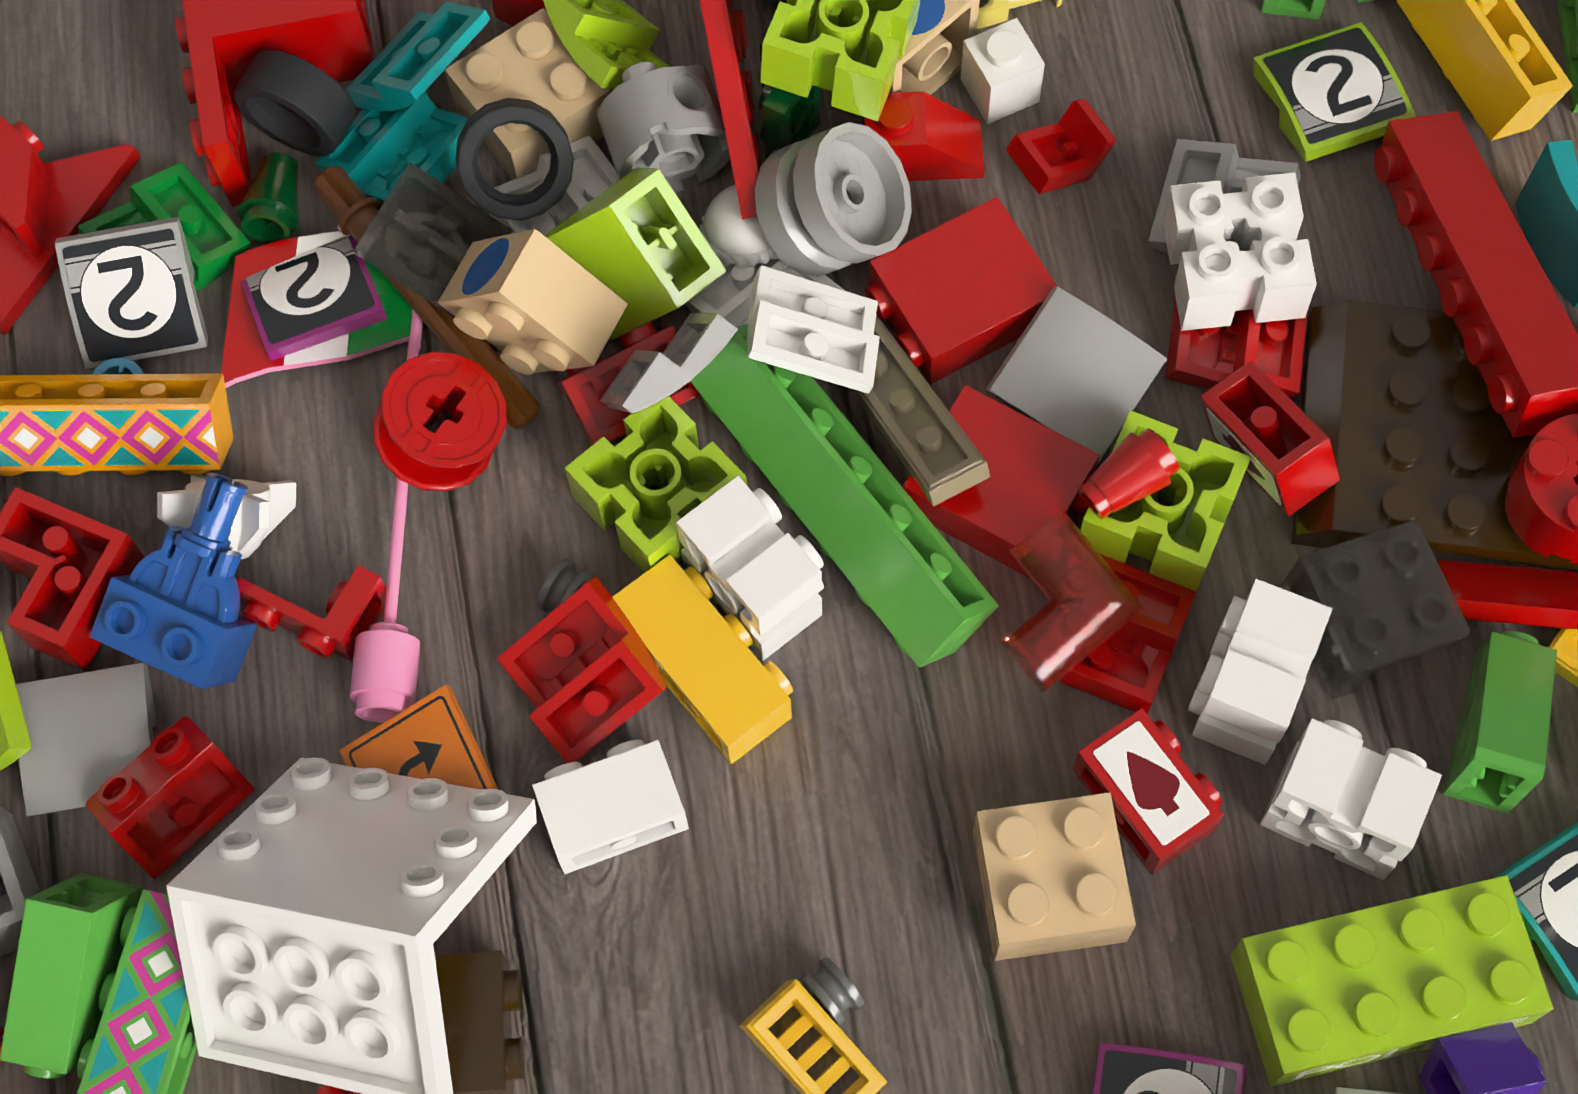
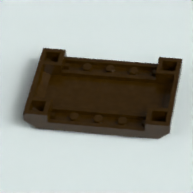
[1291,300,1578,570]

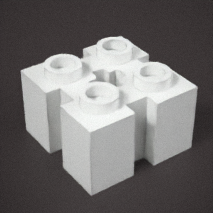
[1163,172,1317,331]
[676,476,824,661]
[1188,579,1333,765]
[1260,718,1442,880]

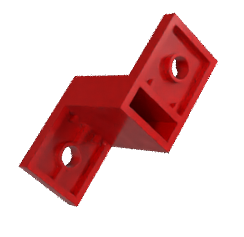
[175,0,375,207]

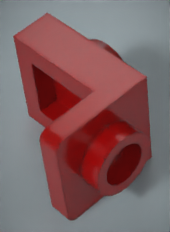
[1006,98,1115,194]

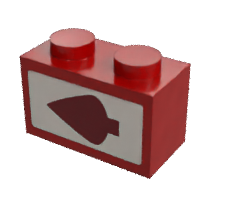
[1200,360,1340,517]
[1072,708,1225,875]

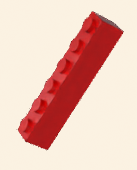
[1374,111,1578,438]

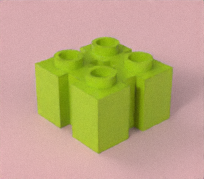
[760,0,920,121]
[565,396,747,573]
[1077,410,1251,595]

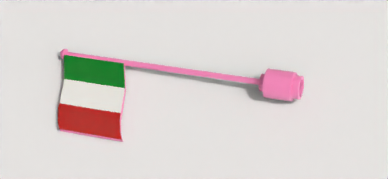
[221,231,423,723]

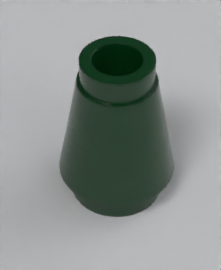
[238,152,298,244]

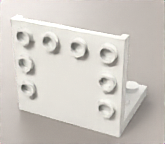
[166,758,537,1094]

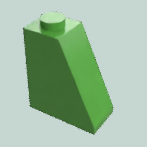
[1442,631,1557,814]
[0,873,144,1078]

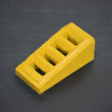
[739,979,887,1094]

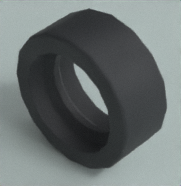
[234,50,356,156]
[455,98,574,221]

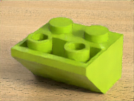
[545,167,727,339]

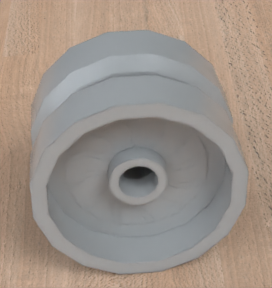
[755,122,912,277]

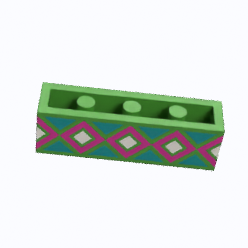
[77,889,197,1094]

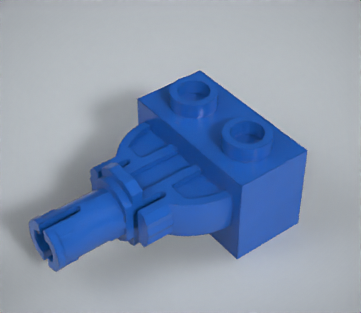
[89,472,258,689]

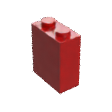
[865,196,1058,385]
[903,385,1100,580]

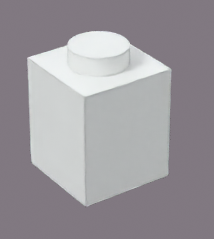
[960,18,1045,125]

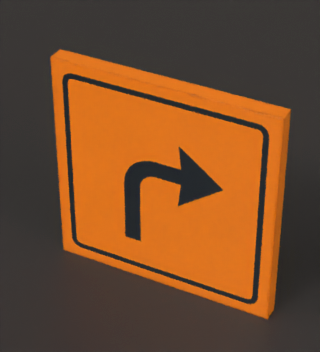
[339,684,498,790]

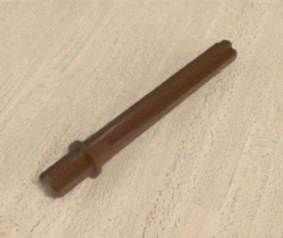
[314,165,540,430]

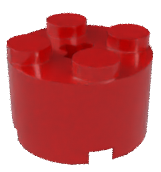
[1505,413,1578,564]

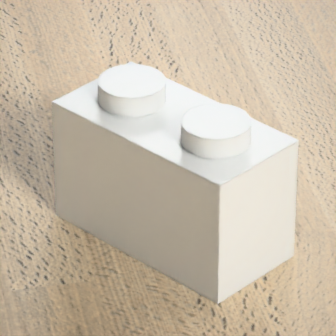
[532,739,689,874]

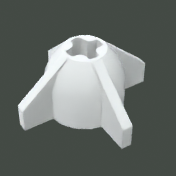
[157,474,296,559]

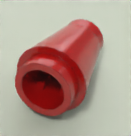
[1078,428,1180,520]

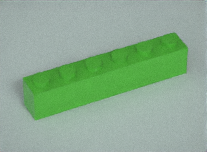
[690,324,999,668]

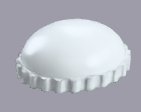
[700,184,779,267]

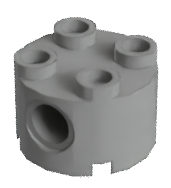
[596,62,730,193]

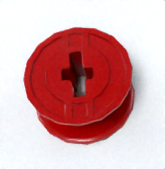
[373,352,507,492]

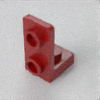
[236,565,386,662]

